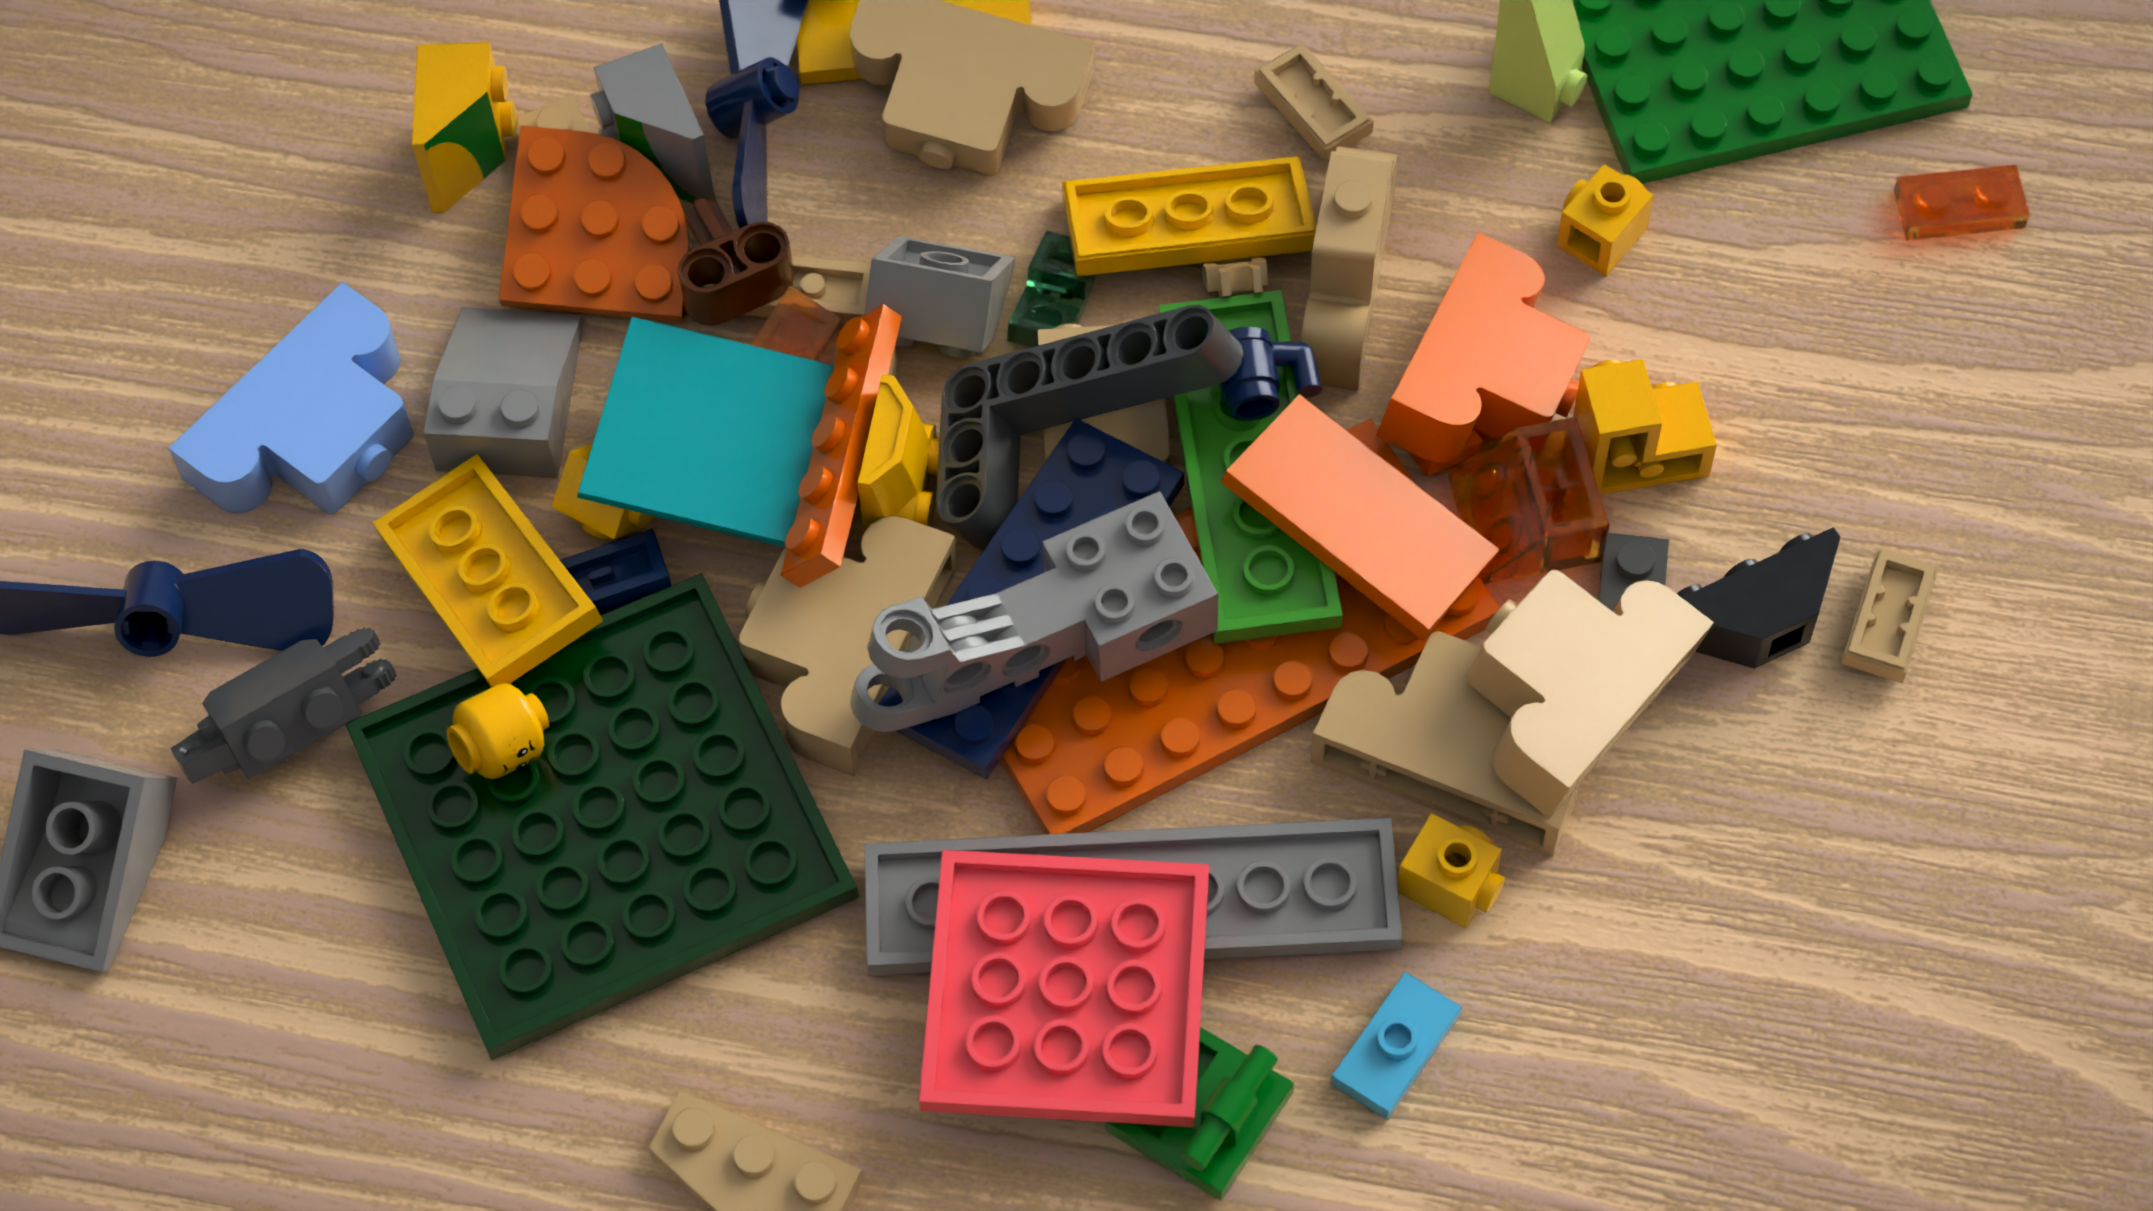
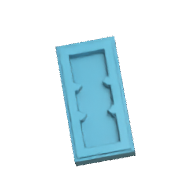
[1331,972,1462,1120]

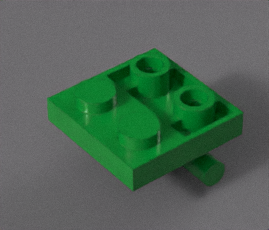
[1106,1027,1294,1201]

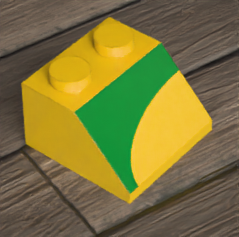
[412,42,517,213]

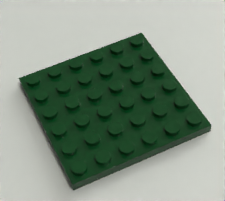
[345,573,859,1060]

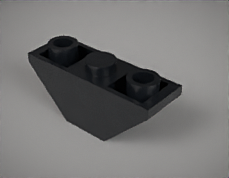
[1676,527,1841,669]

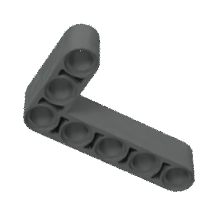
[936,305,1243,551]

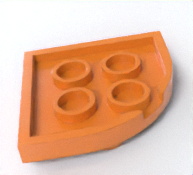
[499,125,691,323]

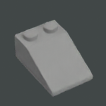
[423,307,583,478]
[0,749,177,972]

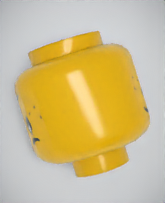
[446,683,549,779]

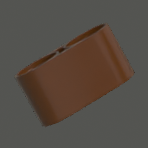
[678,198,795,326]

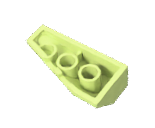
[1489,0,1587,123]

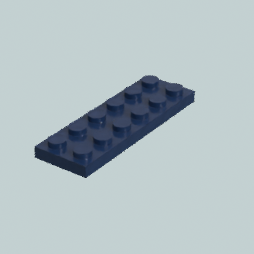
[878,418,1184,780]

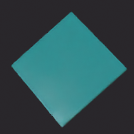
[577,317,834,548]

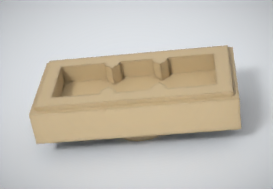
[1254,42,1374,162]
[1840,547,1940,683]

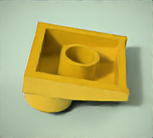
[857,374,940,532]

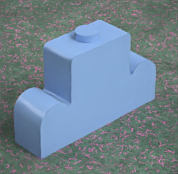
[168,282,414,514]

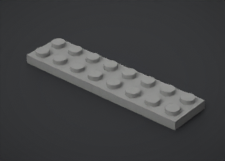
[864,818,1402,976]

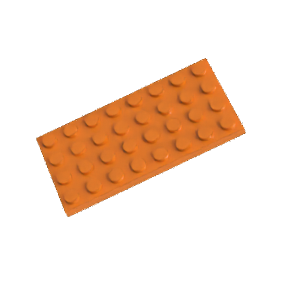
[1000,418,1500,835]

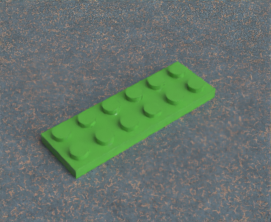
[1159,290,1343,644]

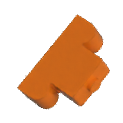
[1376,232,1590,463]

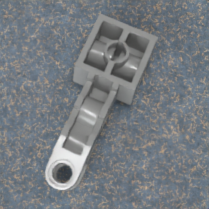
[850,491,1218,732]

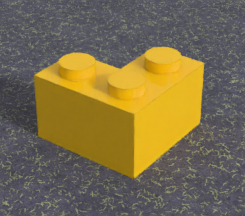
[1570,359,1717,497]

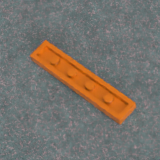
[781,304,902,588]

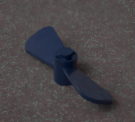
[705,0,808,229]
[0,549,334,657]

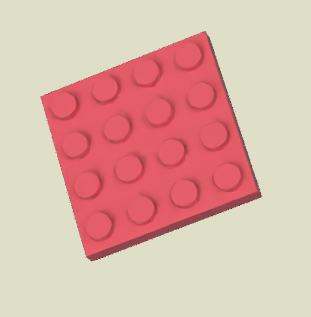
[919,850,1209,1127]

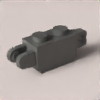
[171,627,397,784]

